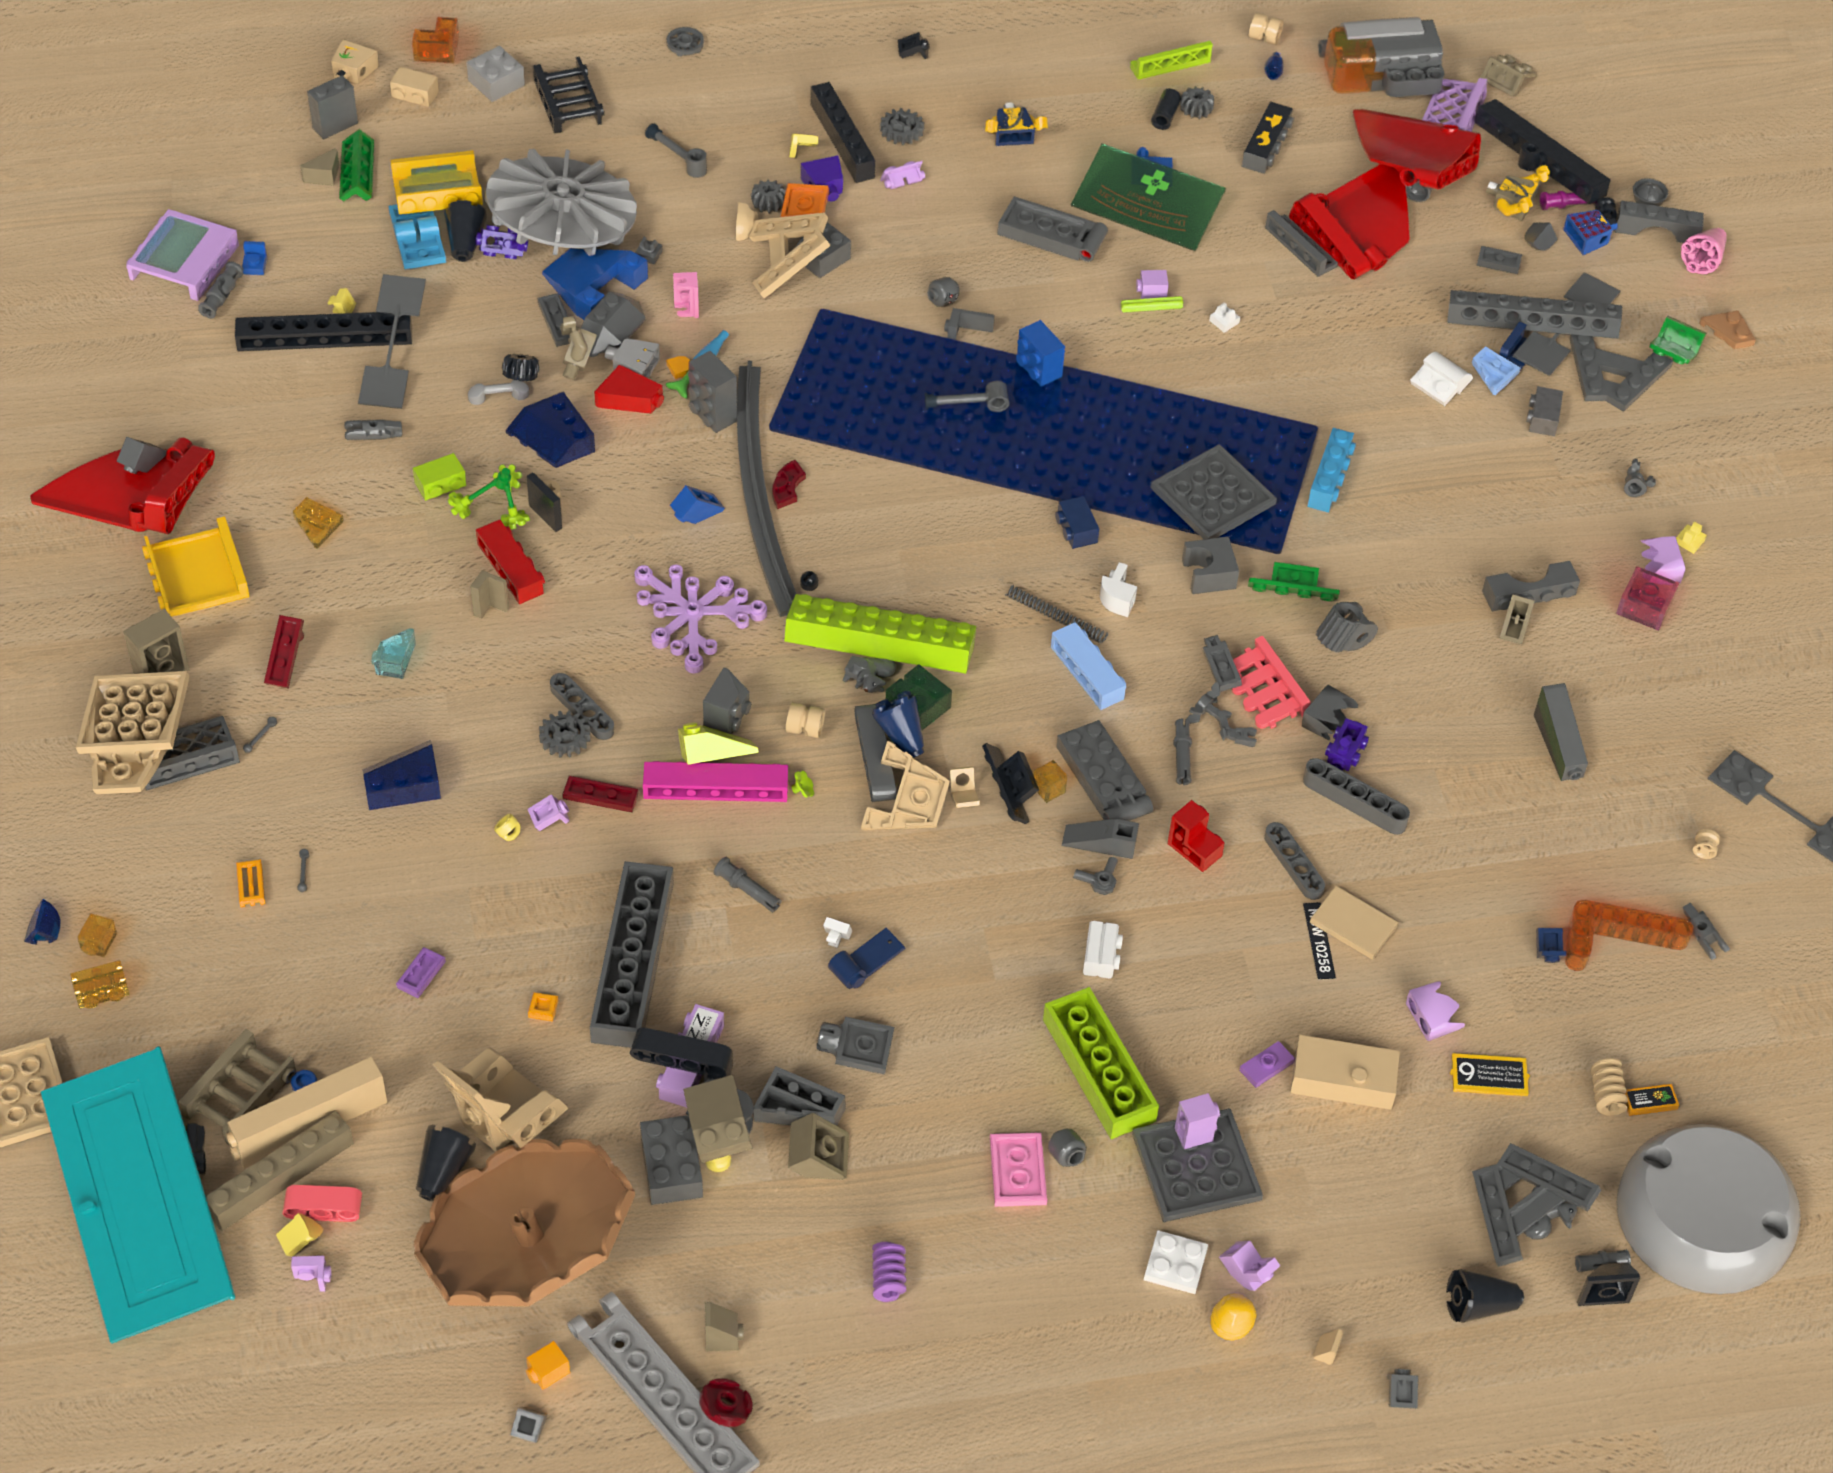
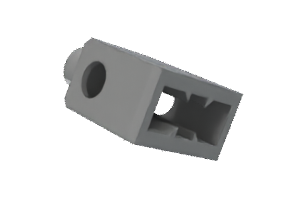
[605,338,660,378]

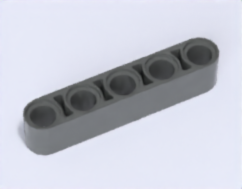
[854,704,896,802]
[1303,758,1410,835]

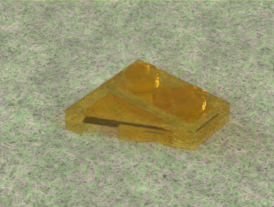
[293,497,344,549]

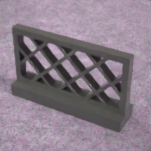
[145,716,240,791]

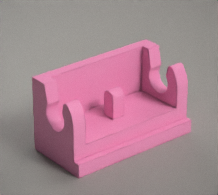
[673,272,699,318]

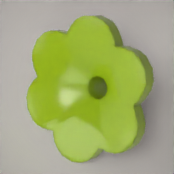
[791,770,814,798]

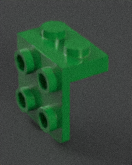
[1649,316,1707,365]

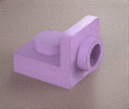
[528,794,570,831]
[291,1256,331,1291]

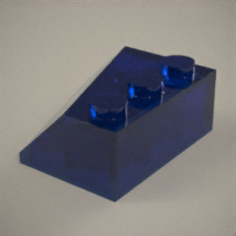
[505,392,595,468]
[363,740,441,810]

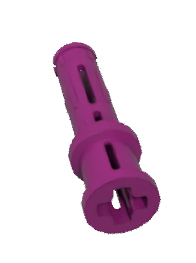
[1539,190,1597,210]

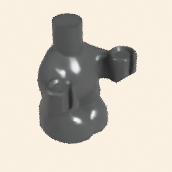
[1624,458,1656,497]

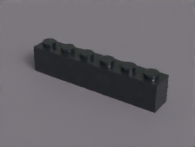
[810,82,876,183]

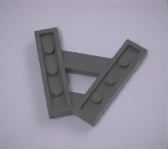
[1570,334,1673,412]
[1472,1143,1601,1267]

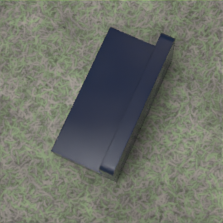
[1499,321,1527,372]

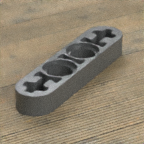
[550,673,614,740]
[1264,822,1325,900]

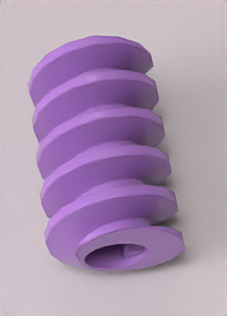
[872,1242,906,1302]

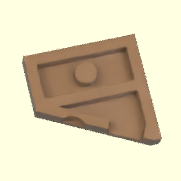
[1699,310,1756,349]

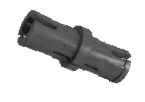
[1575,1249,1631,1273]

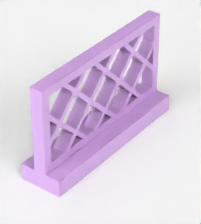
[1422,78,1487,132]

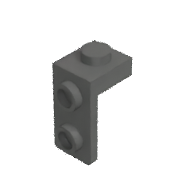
[944,308,995,342]

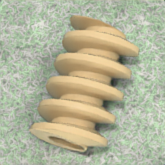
[1590,1058,1628,1116]

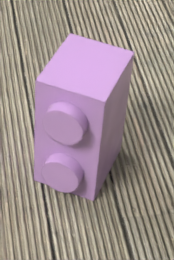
[1175,1093,1220,1149]

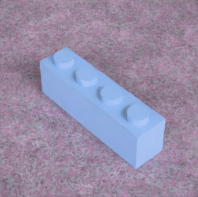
[1051,622,1126,710]

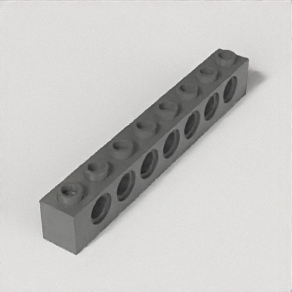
[1447,290,1623,339]

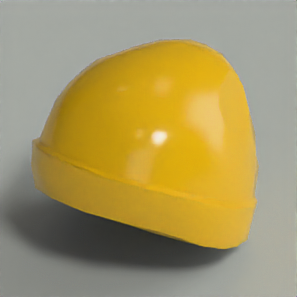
[1210,1293,1256,1340]

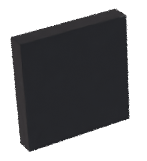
[526,472,562,532]

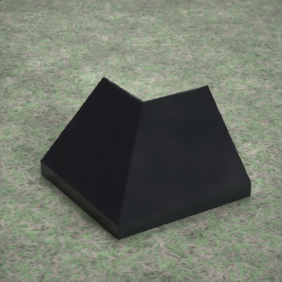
[1577,1262,1640,1306]

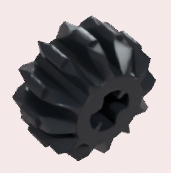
[502,353,540,381]

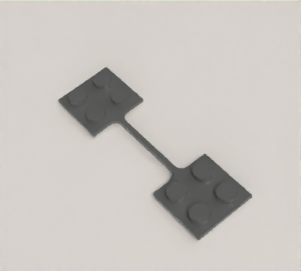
[1513,272,1621,376]
[358,274,426,409]
[1708,750,1833,862]

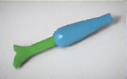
[666,330,729,399]

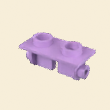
[880,161,925,189]

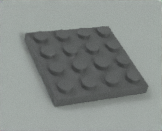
[1151,444,1277,540]
[1132,1108,1263,1223]

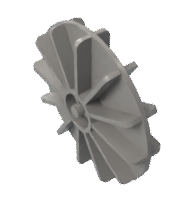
[485,149,637,256]

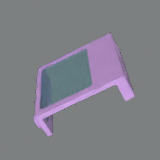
[126,209,239,301]

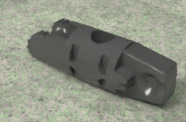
[344,419,402,440]
[1682,902,1730,960]

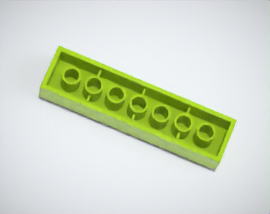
[784,594,976,674]

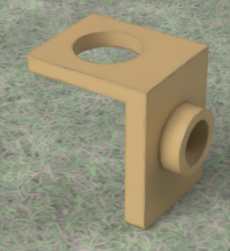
[950,766,980,808]

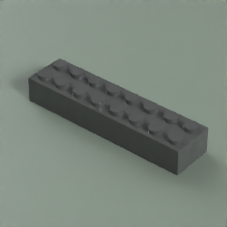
[590,861,674,1048]

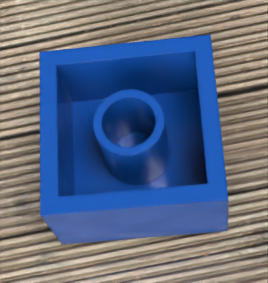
[1016,320,1065,386]

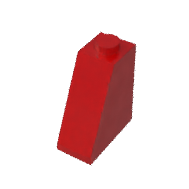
[594,365,664,414]

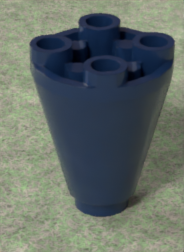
[872,690,924,758]

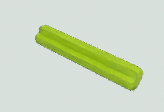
[1121,296,1183,313]

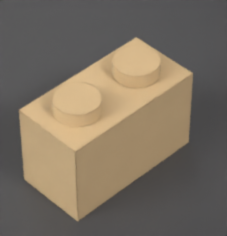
[390,67,439,107]

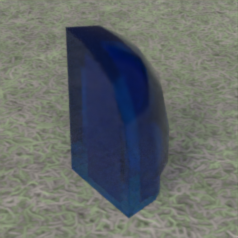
[24,899,61,945]

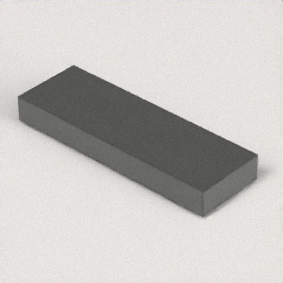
[537,293,570,347]

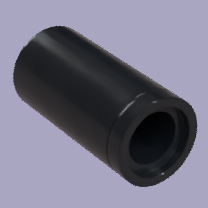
[1151,88,1181,130]

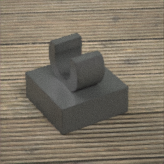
[635,237,663,264]

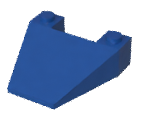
[542,248,648,320]

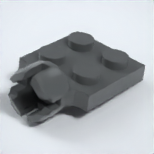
[816,1016,895,1075]

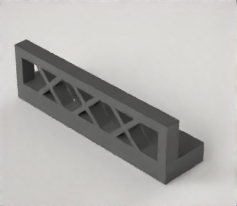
[1265,210,1338,277]

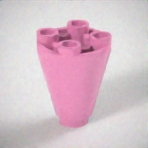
[1681,228,1727,274]

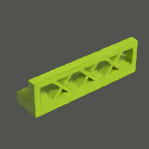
[1130,41,1213,80]

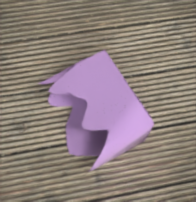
[1640,536,1685,584]
[1406,981,1465,1041]

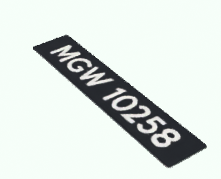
[1303,902,1336,980]

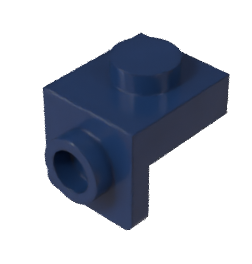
[1536,928,1566,963]

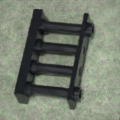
[533,56,604,134]

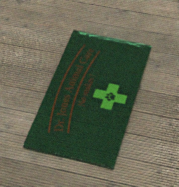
[1071,143,1226,251]

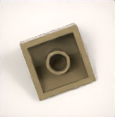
[788,1113,849,1180]

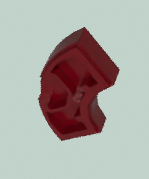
[772,459,806,509]

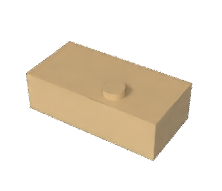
[1290,1035,1400,1110]

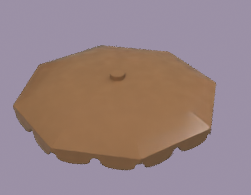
[414,1139,636,1306]

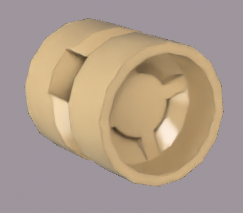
[1249,13,1283,45]
[786,702,825,739]

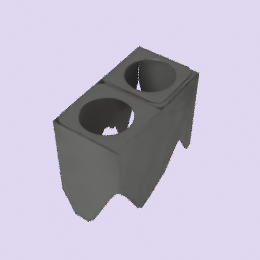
[1302,685,1358,740]

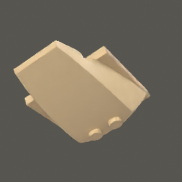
[76,671,189,794]

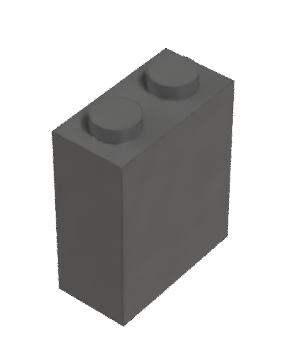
[307,75,358,140]

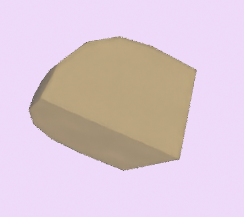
[736,202,759,241]

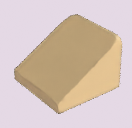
[1313,1329,1343,1365]

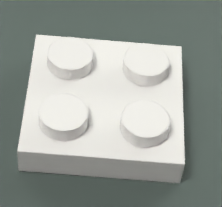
[1144,1230,1208,1294]

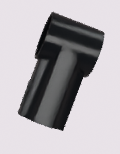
[185,1123,206,1174]

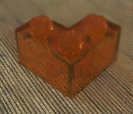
[412,17,459,63]

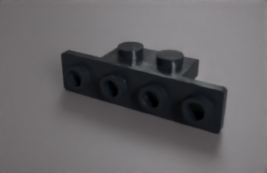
[982,743,1039,825]

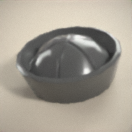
[1633,178,1668,206]

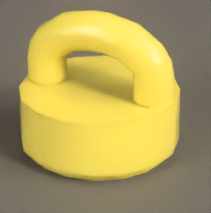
[494,814,521,841]

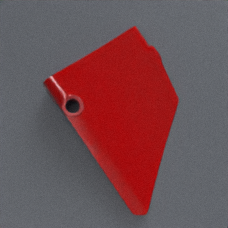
[1353,109,1481,190]
[1289,164,1410,280]
[30,437,215,535]

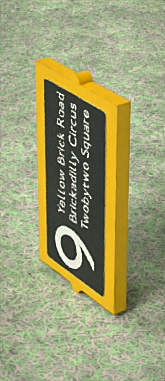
[1450,1053,1530,1096]

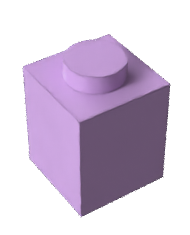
[1136,270,1168,299]

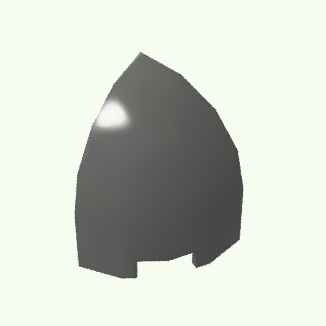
[1524,222,1558,251]

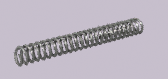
[1005,585,1108,643]

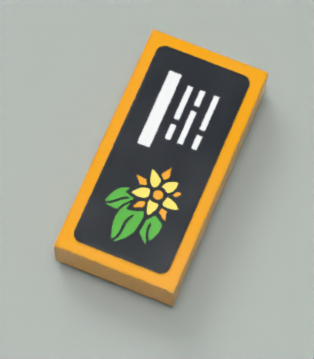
[1625,1084,1679,1116]

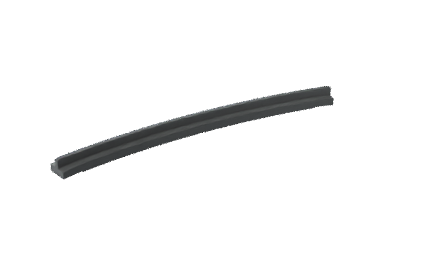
[737,360,797,617]

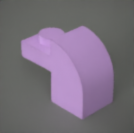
[1219,1241,1280,1291]

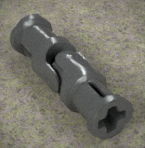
[198,261,244,319]

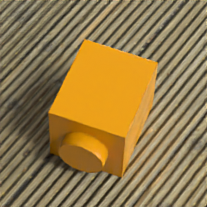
[525,1341,570,1390]

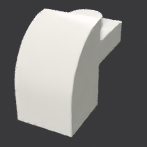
[1100,562,1137,617]

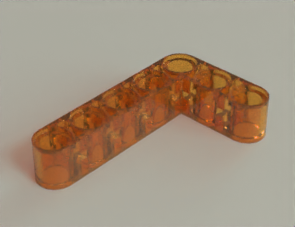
[1565,900,1694,971]

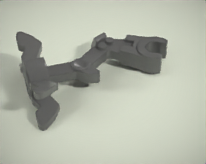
[1187,682,1257,747]

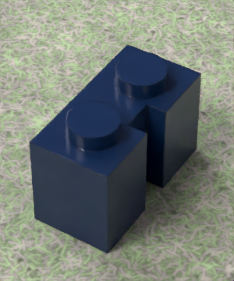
[1055,496,1099,549]

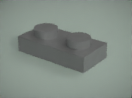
[1476,246,1522,274]

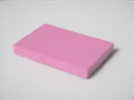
[990,1133,1047,1206]

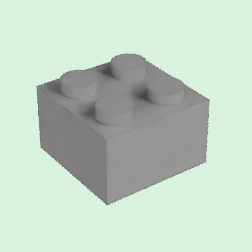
[467,45,525,102]

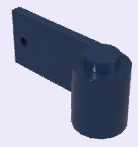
[828,927,905,989]

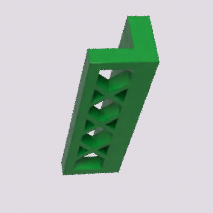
[339,129,374,202]

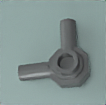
[1073,857,1118,895]

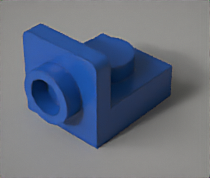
[242,241,267,275]

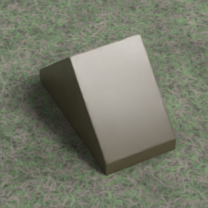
[300,148,340,186]
[1500,594,1535,645]

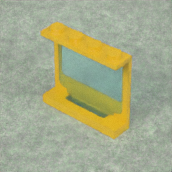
[390,150,483,215]

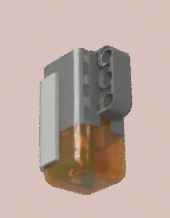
[1324,17,1444,97]

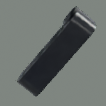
[629,1027,733,1082]

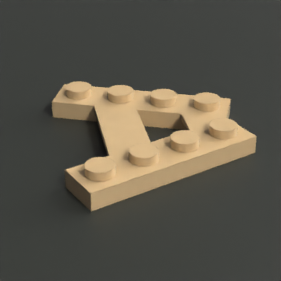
[749,213,830,298]

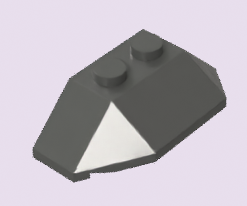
[581,292,646,357]

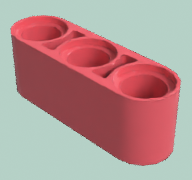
[282,1185,362,1222]

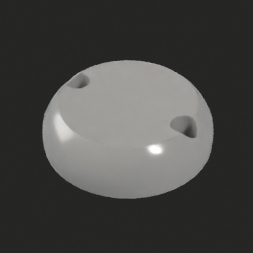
[1617,1124,1801,1294]

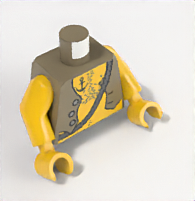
[1486,165,1550,221]

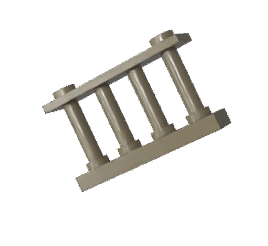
[178,1029,296,1145]

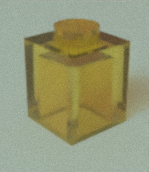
[1034,760,1068,803]
[77,913,117,957]

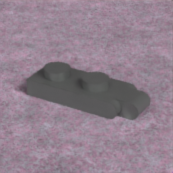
[1203,635,1242,692]

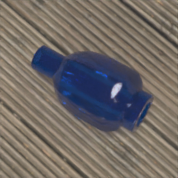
[1264,52,1284,80]

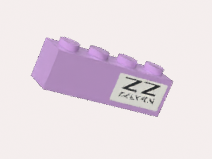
[656,1004,724,1108]

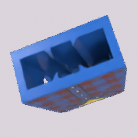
[1563,210,1618,255]

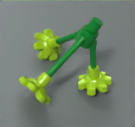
[448,464,530,529]

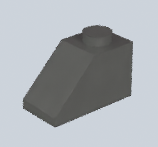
[117,436,167,474]

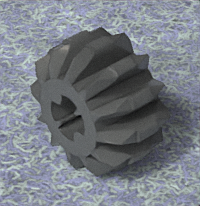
[1180,86,1214,120]
[751,179,786,213]

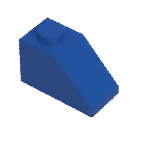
[670,485,725,524]

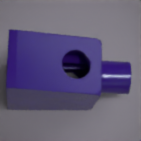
[800,155,843,202]

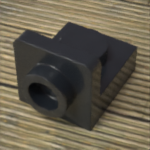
[898,32,930,59]

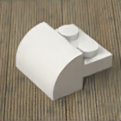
[1410,352,1473,406]

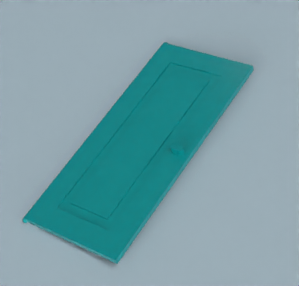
[40,1046,235,1344]

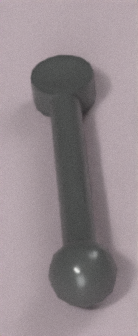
[243,717,277,753]
[297,849,309,892]

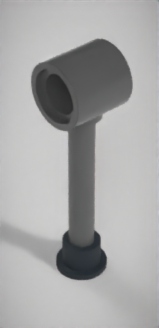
[645,123,707,178]
[925,381,1009,412]

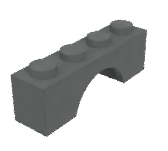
[1615,200,1704,243]
[1482,561,1580,611]

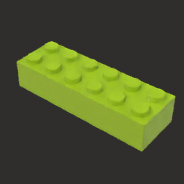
[1043,987,1159,1139]

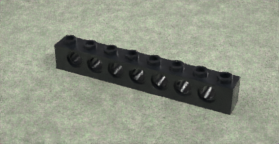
[235,312,412,352]

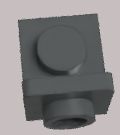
[1387,1369,1418,1409]

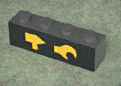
[1242,101,1295,174]

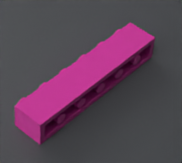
[643,761,788,802]

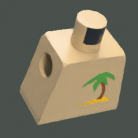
[332,40,379,84]

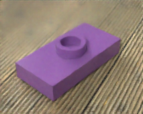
[396,947,446,998]
[1239,1041,1295,1088]

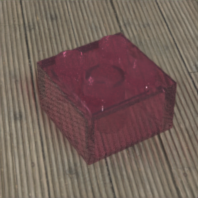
[1616,566,1679,631]

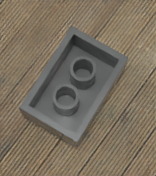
[688,351,737,433]
[640,1115,703,1205]

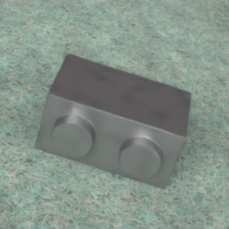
[1526,386,1563,437]

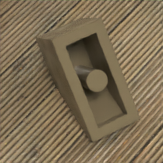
[705,1302,744,1351]

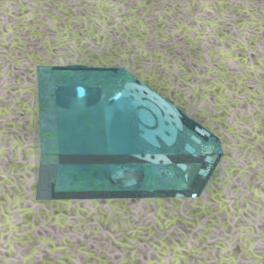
[371,628,416,679]

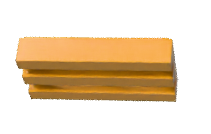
[236,859,265,907]

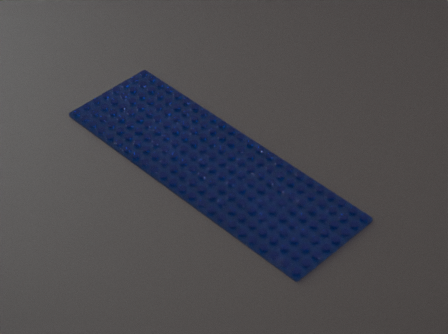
[769,309,1318,554]

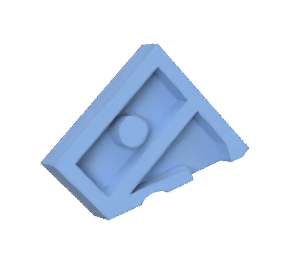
[1472,346,1520,395]

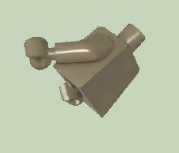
[560,316,597,380]

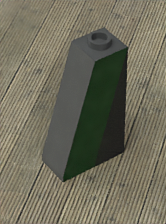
[1534,683,1588,781]

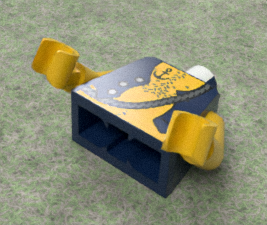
[985,103,1048,146]

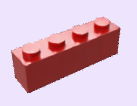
[476,519,545,605]

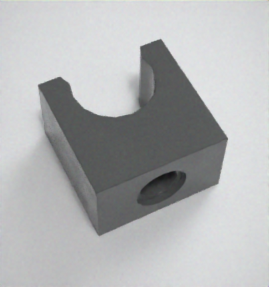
[1182,537,1239,594]

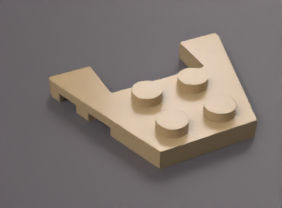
[861,741,950,830]

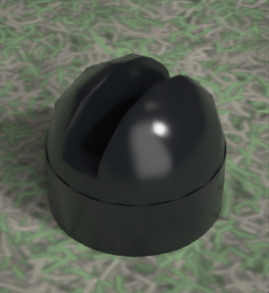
[800,571,818,591]

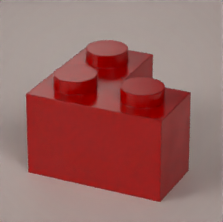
[1167,800,1225,872]

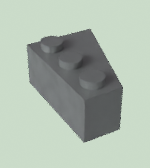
[753,1066,846,1126]

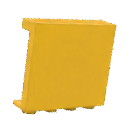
[142,516,250,617]

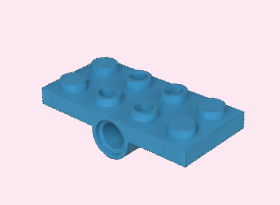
[388,204,446,270]

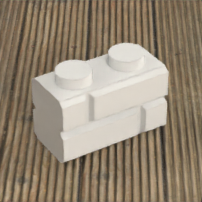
[1083,921,1123,979]

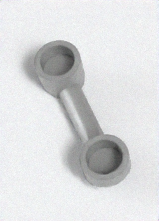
[468,380,529,405]

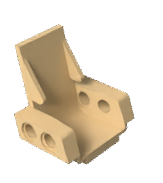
[433,1047,569,1152]

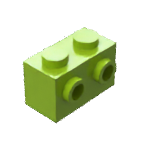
[413,453,466,501]

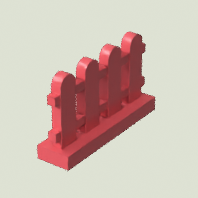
[1232,635,1310,729]

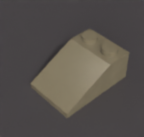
[683,1075,753,1163]

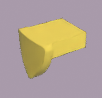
[789,134,818,158]
[276,1213,323,1257]

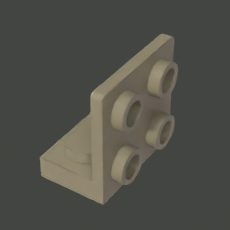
[1480,54,1537,96]

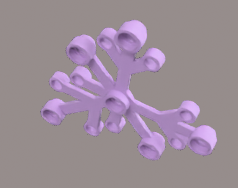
[634,564,767,674]

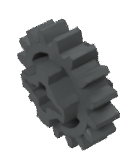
[880,108,924,145]
[539,710,591,758]

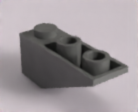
[1062,819,1139,859]

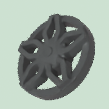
[667,27,704,57]

